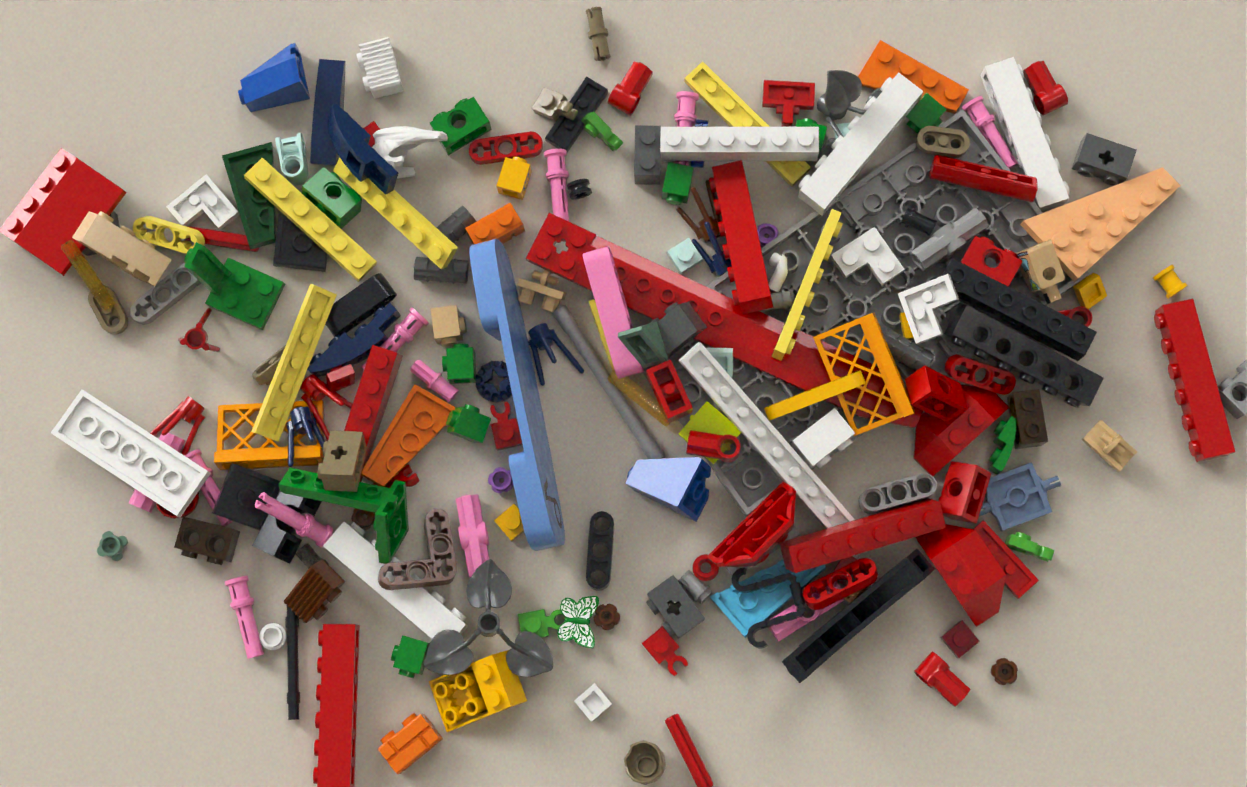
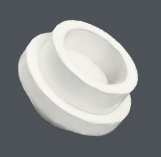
[259,623,287,650]

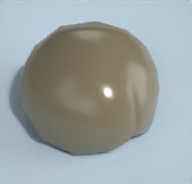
[624,740,666,785]

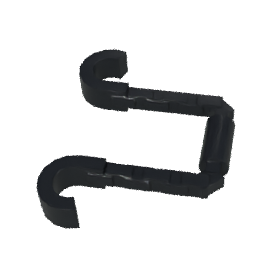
[731,568,806,649]

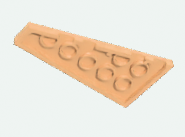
[1020,167,1181,282]

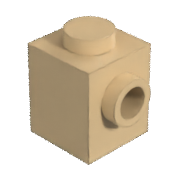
[430,305,467,347]

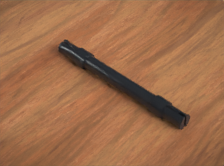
[285,605,300,720]

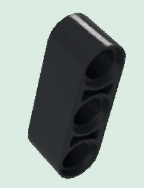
[325,273,397,337]
[586,511,614,591]

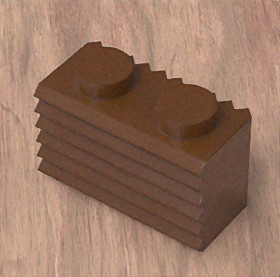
[284,559,345,623]

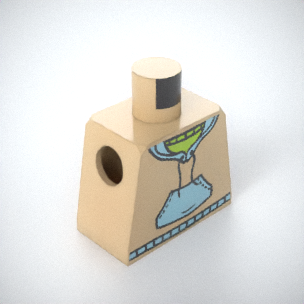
[1016,239,1065,304]

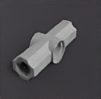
[910,208,989,271]

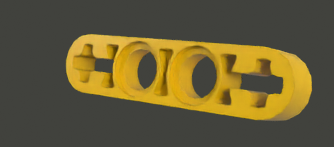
[764,370,866,420]

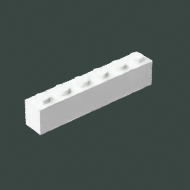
[980,57,1070,212]
[798,72,923,216]
[660,127,819,161]
[323,521,468,639]

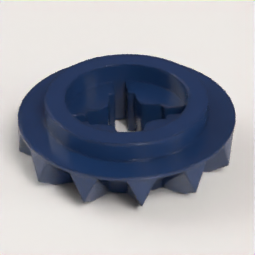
[476,361,512,402]

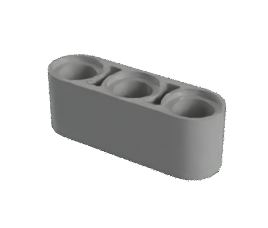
[858,473,937,514]

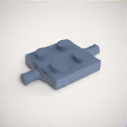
[979,462,1061,531]

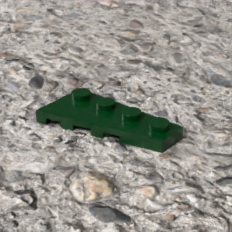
[222,142,276,250]

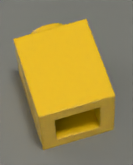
[496,157,532,200]

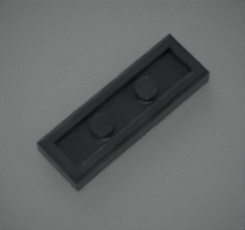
[545,76,608,153]

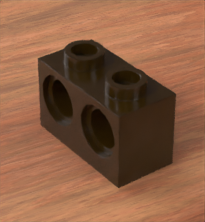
[1007,389,1048,449]
[174,516,240,565]

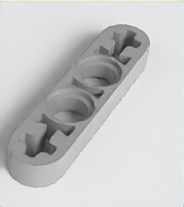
[130,262,201,325]

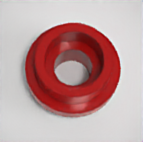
[692,554,719,581]

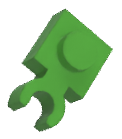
[581,111,623,151]
[1005,532,1055,562]
[518,609,562,638]

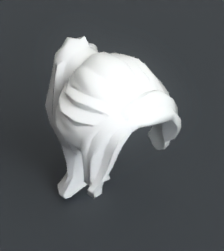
[372,126,448,179]

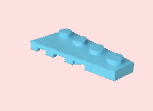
[710,560,826,638]

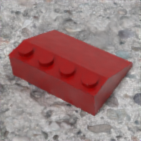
[0,148,127,276]

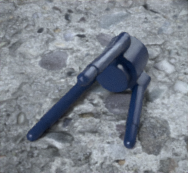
[691,222,732,277]
[528,323,584,386]
[286,407,325,467]

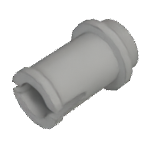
[761,289,792,312]
[678,570,712,604]

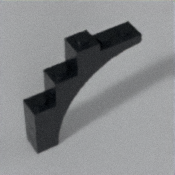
[782,549,935,683]

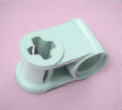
[275,133,309,185]

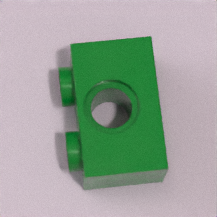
[430,96,492,155]
[302,167,362,229]

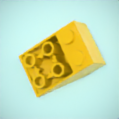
[429,650,527,732]

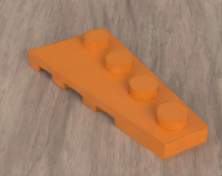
[858,40,969,114]
[361,384,455,487]

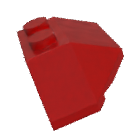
[914,385,1009,476]
[707,482,796,567]
[915,524,1006,627]

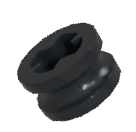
[567,179,592,199]

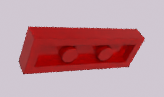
[973,520,1039,599]

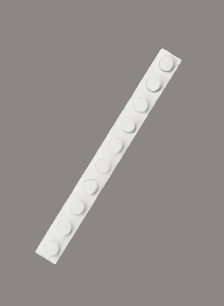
[678,342,860,558]

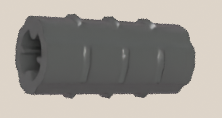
[437,205,477,243]
[414,257,469,284]
[884,328,935,371]

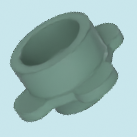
[97,531,128,561]

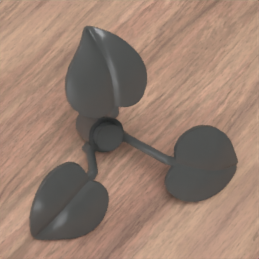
[816,70,882,170]
[424,559,553,677]

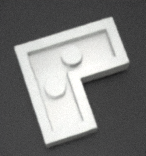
[166,174,240,231]
[830,227,905,286]
[898,274,959,344]

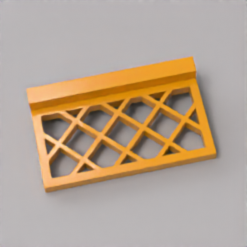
[813,312,915,436]
[214,400,324,470]

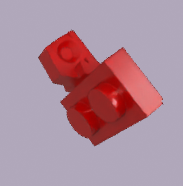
[762,80,815,127]

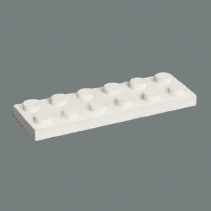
[51,390,211,518]

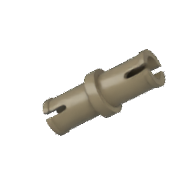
[586,7,611,61]

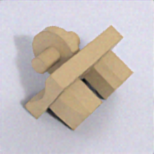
[517,269,567,312]
[1082,420,1137,472]

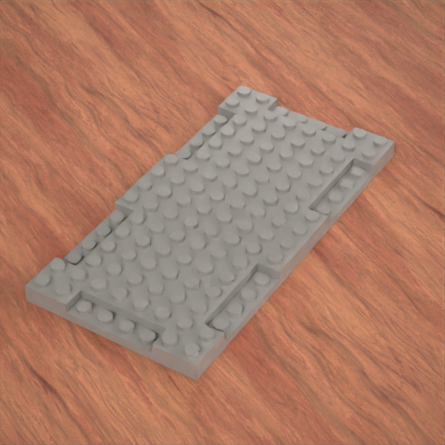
[642,110,1089,517]

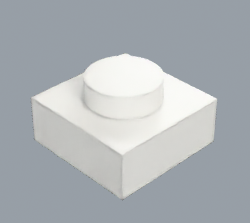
[574,683,612,722]

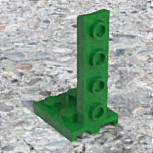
[184,242,285,330]
[279,468,409,564]

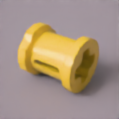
[1153,264,1188,299]

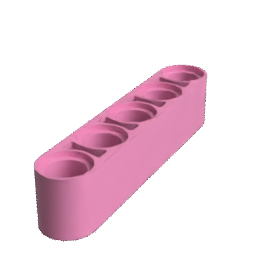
[583,246,644,379]

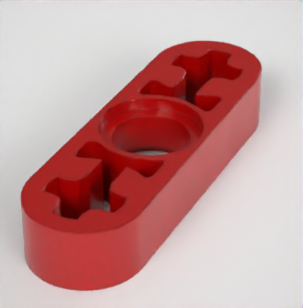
[469,131,543,165]
[945,354,1016,395]
[803,558,878,610]

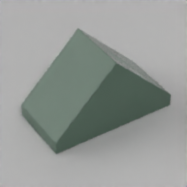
[618,321,668,368]

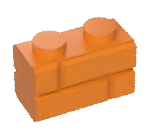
[465,203,525,245]
[378,713,443,774]

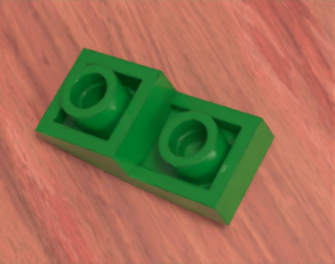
[988,416,1016,475]

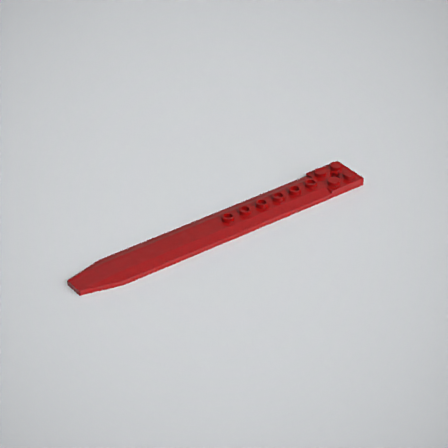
[526,213,923,428]

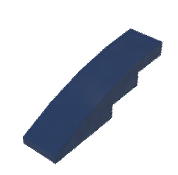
[310,59,346,165]

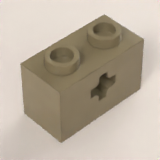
[318,430,367,492]

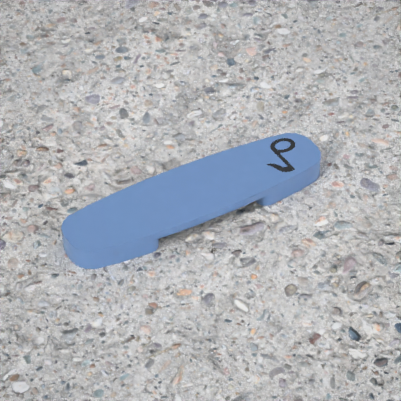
[469,239,565,551]

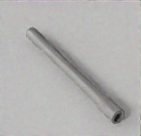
[553,305,665,459]

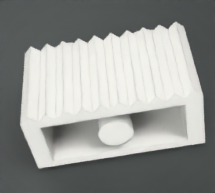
[357,37,403,99]

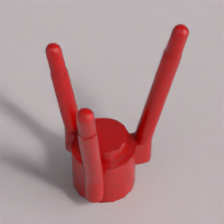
[178,308,220,352]
[300,374,353,440]
[150,396,205,455]

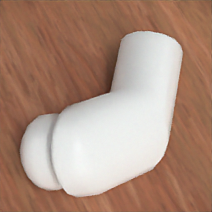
[769,252,788,292]

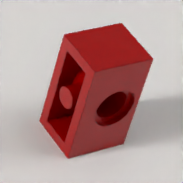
[960,235,1022,287]
[646,359,693,424]
[905,366,967,422]
[938,461,992,524]

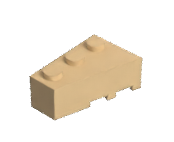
[72,211,171,286]

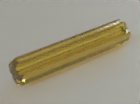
[61,240,115,310]
[607,369,670,426]

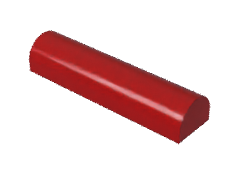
[929,154,1038,203]

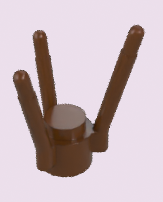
[676,180,721,243]

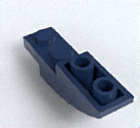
[327,103,399,195]
[307,303,401,377]

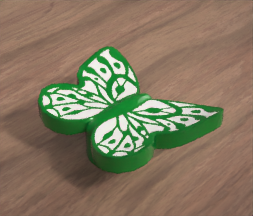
[557,596,599,648]

